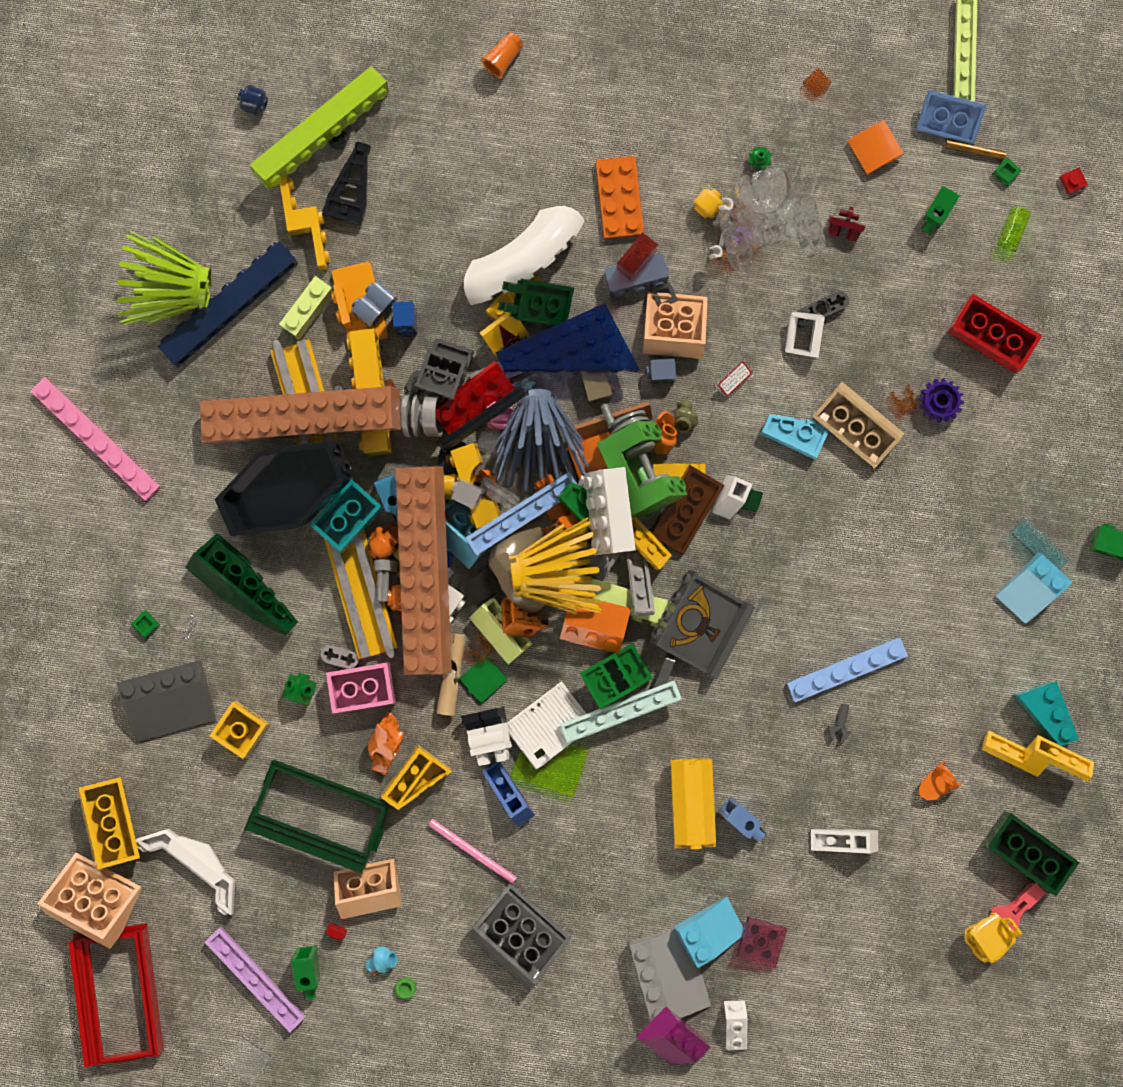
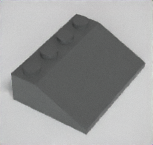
[117,661,216,742]
[466,883,571,989]

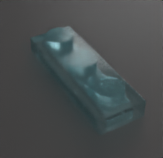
[1009,517,1070,570]

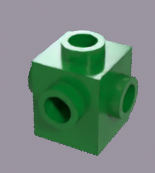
[282,672,317,706]

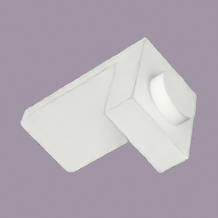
[724,1001,748,1050]

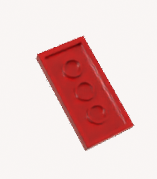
[436,361,515,435]

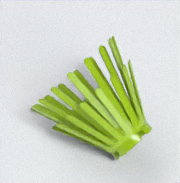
[117,230,212,325]

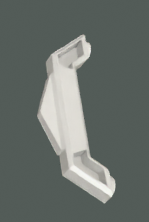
[136,829,235,915]

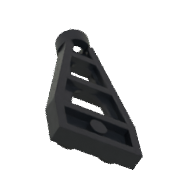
[322,142,371,226]

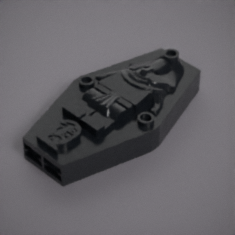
[214,439,354,537]

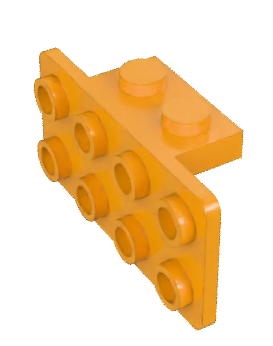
[331,262,388,341]

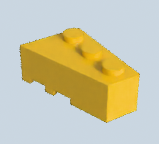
[381,744,452,810]

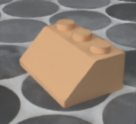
[334,859,402,919]

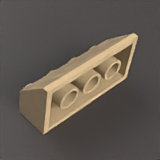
[812,382,904,468]

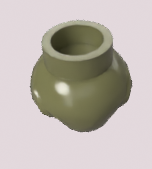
[674,400,698,433]

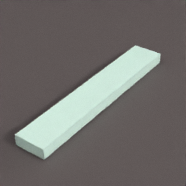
[559,680,682,744]

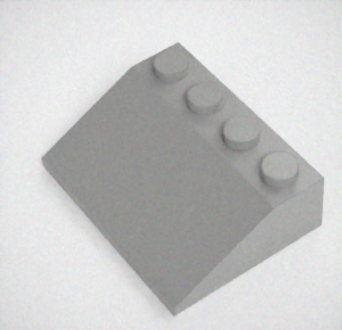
[629,929,711,1021]

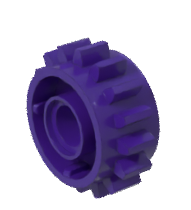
[918,378,964,423]

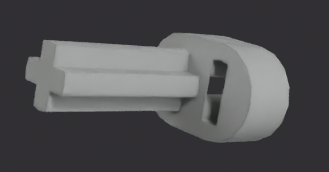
[374,559,398,602]

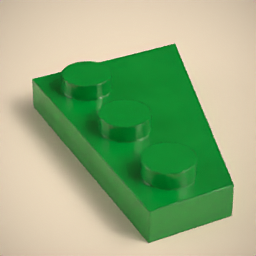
[556,482,591,533]

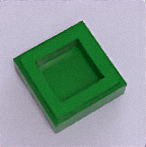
[992,158,1022,187]
[130,610,160,639]

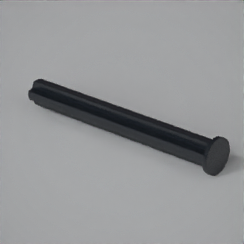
[437,386,526,454]

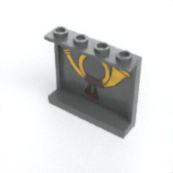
[650,570,755,679]

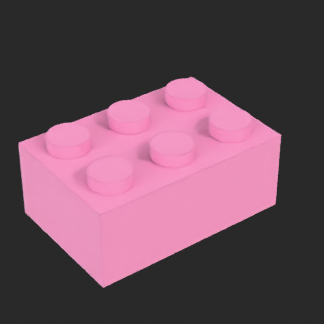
[326,663,396,714]

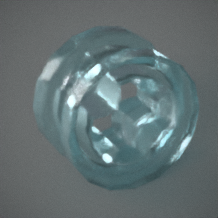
[517,376,537,394]

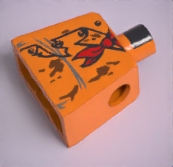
[501,596,548,638]

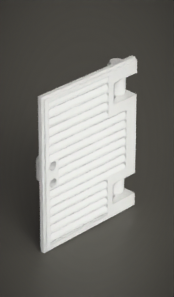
[507,681,586,770]

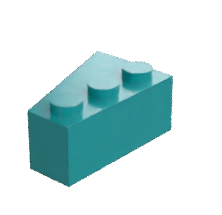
[1012,681,1079,746]

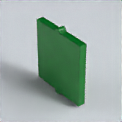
[459,655,508,703]

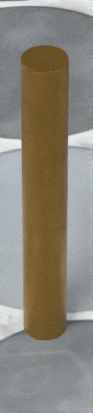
[945,140,1006,160]

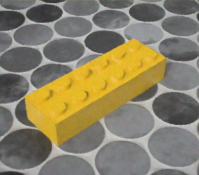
[347,328,392,457]

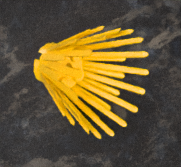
[509,517,603,614]

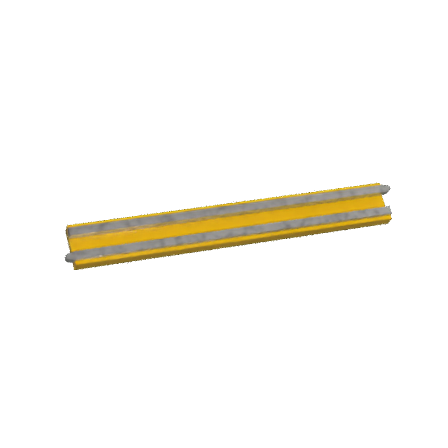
[270,339,399,660]

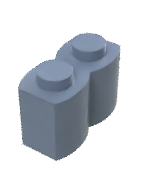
[351,281,397,329]

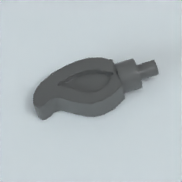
[407,370,420,397]

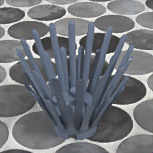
[493,389,589,492]

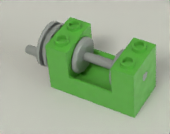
[597,404,687,517]

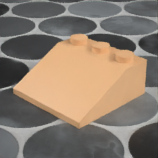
[642,292,707,359]

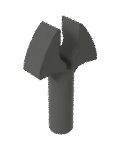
[828,704,851,743]

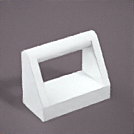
[785,312,825,358]

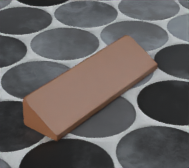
[574,401,652,442]

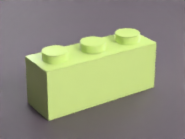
[279,276,333,340]
[469,598,532,665]

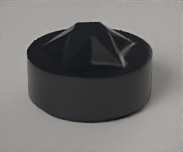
[328,130,348,149]

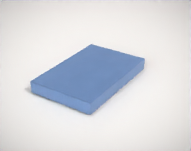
[915,89,987,145]

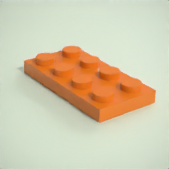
[596,156,644,240]

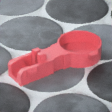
[990,882,1046,931]

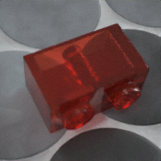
[616,232,658,281]

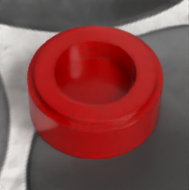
[325,923,347,940]

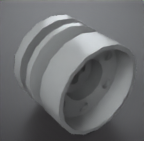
[401,394,444,437]

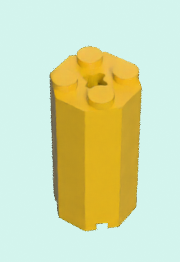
[670,758,716,849]

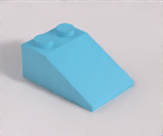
[995,552,1073,624]
[673,896,746,968]

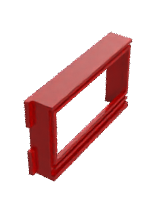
[68,923,164,1068]

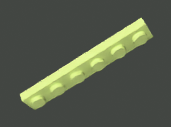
[953,0,977,101]

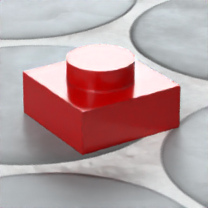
[1059,167,1088,195]

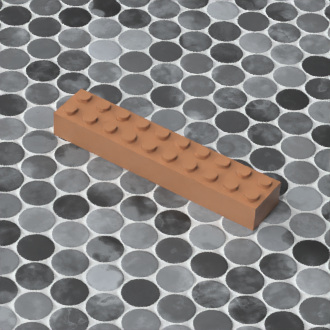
[200,386,401,443]
[396,466,452,675]

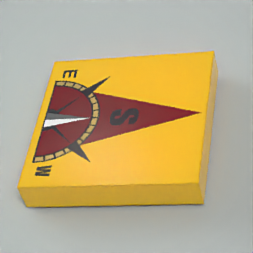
[480,312,531,361]

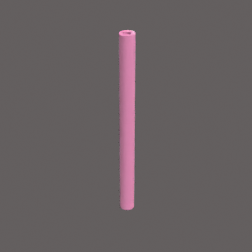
[428,819,517,884]

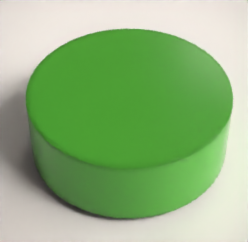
[395,977,416,999]

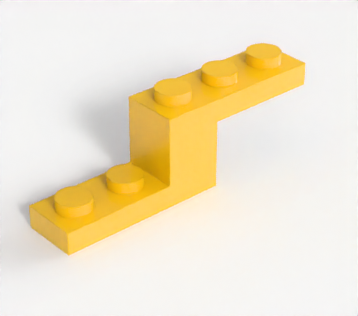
[280,175,331,271]
[631,517,672,570]
[982,731,1094,782]

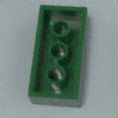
[981,811,1080,896]

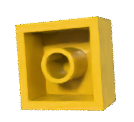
[209,701,271,759]

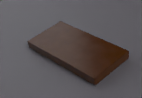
[650,465,724,555]

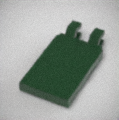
[498,278,574,327]

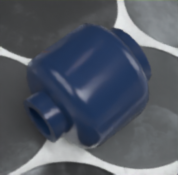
[237,85,268,115]

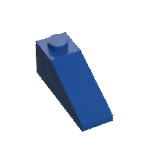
[482,762,535,826]

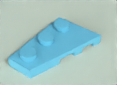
[761,414,829,460]

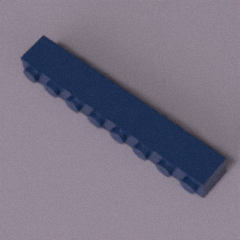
[158,241,298,367]

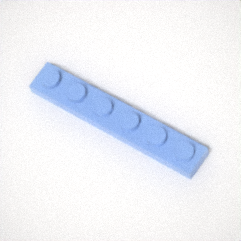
[465,472,577,556]
[786,637,908,702]

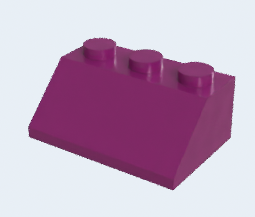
[637,1006,711,1064]

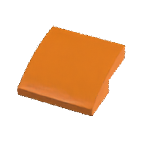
[847,120,904,175]
[568,432,610,479]

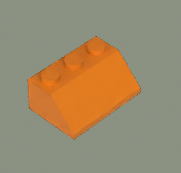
[560,595,631,654]

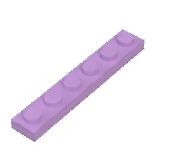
[205,927,306,1033]

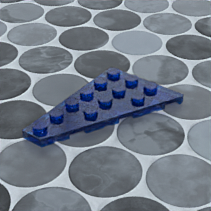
[495,303,639,373]

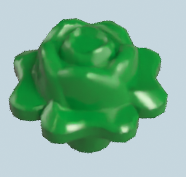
[749,146,772,169]

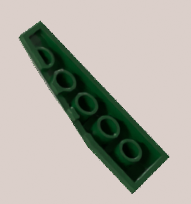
[185,533,298,636]

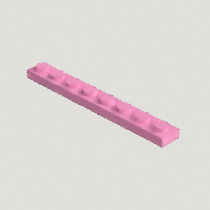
[30,377,161,501]

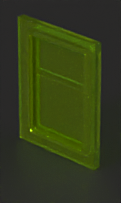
[511,744,589,797]

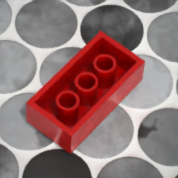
[947,294,1042,374]

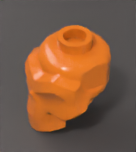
[652,411,677,454]
[368,524,399,560]

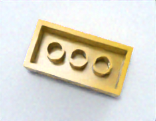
[77,777,140,869]

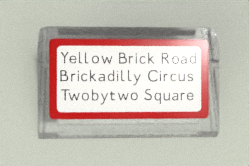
[713,357,756,401]

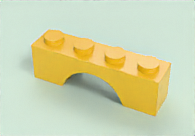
[449,443,501,529]

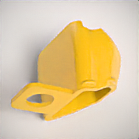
[964,913,1022,964]

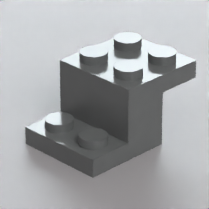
[415,338,474,401]

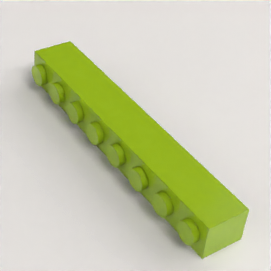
[250,66,389,190]

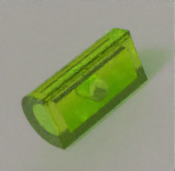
[997,206,1031,252]

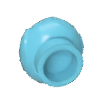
[365,946,397,975]

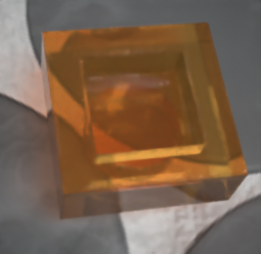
[803,68,832,98]

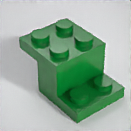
[580,643,653,709]

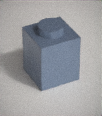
[646,359,676,383]

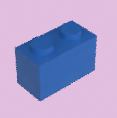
[392,301,417,337]

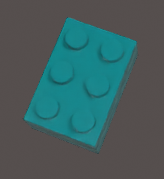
[309,480,384,554]

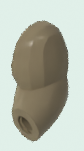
[489,520,546,613]

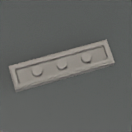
[625,548,655,616]

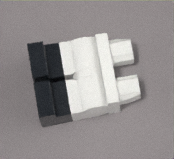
[461,707,512,766]

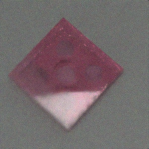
[736,916,788,969]

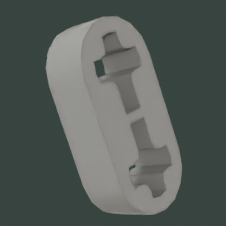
[321,645,360,669]

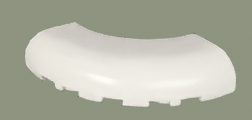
[464,206,585,305]

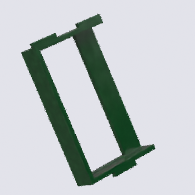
[244,760,390,875]

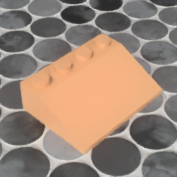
[38,853,142,949]

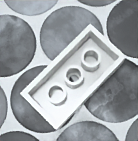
[583,467,636,555]

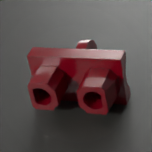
[828,206,865,242]

